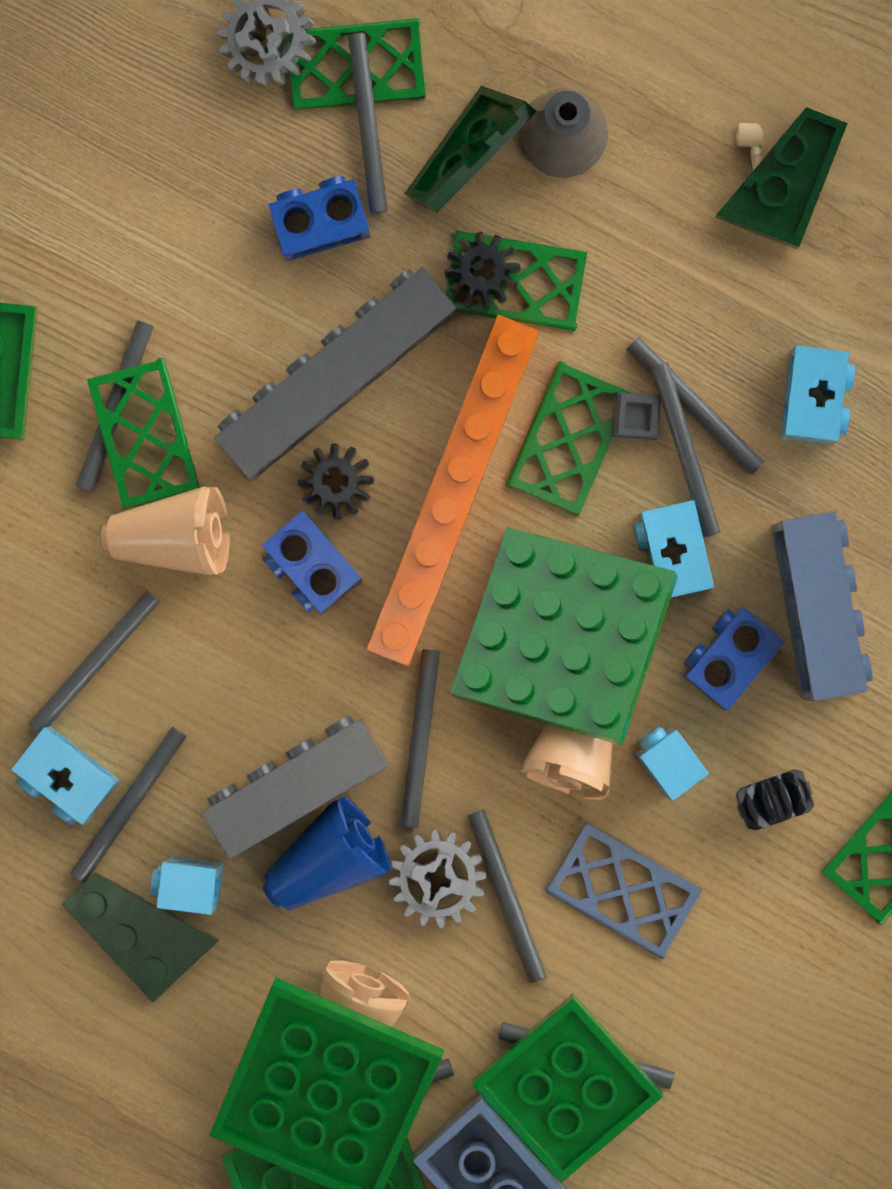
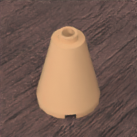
[101,486,230,576]
[521,724,613,800]
[319,960,409,1027]

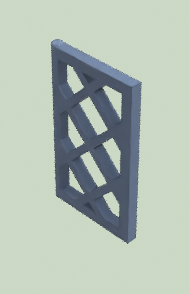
[546,822,702,959]

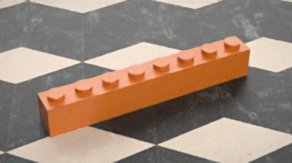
[366,315,540,666]

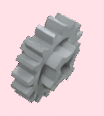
[217,0,316,87]
[389,829,486,928]

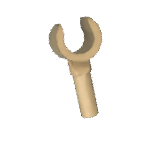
[736,123,763,171]

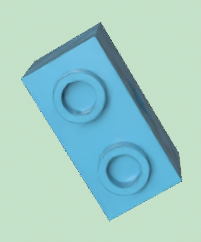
[780,345,855,445]
[633,500,714,598]
[11,726,121,826]
[634,726,709,801]
[150,856,224,915]

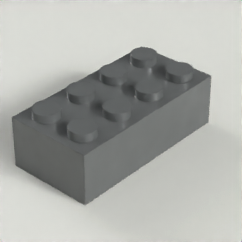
[202,715,390,860]

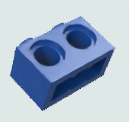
[268,176,371,262]
[262,510,363,614]
[683,607,785,711]

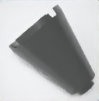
[519,89,608,178]

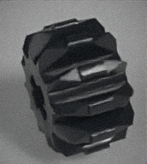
[444,232,521,310]
[298,443,374,520]
[736,769,814,830]

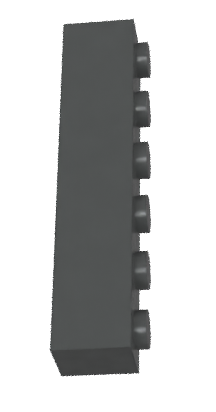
[214,267,457,482]

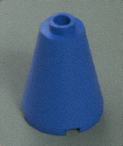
[263,797,391,911]

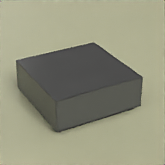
[610,392,661,440]

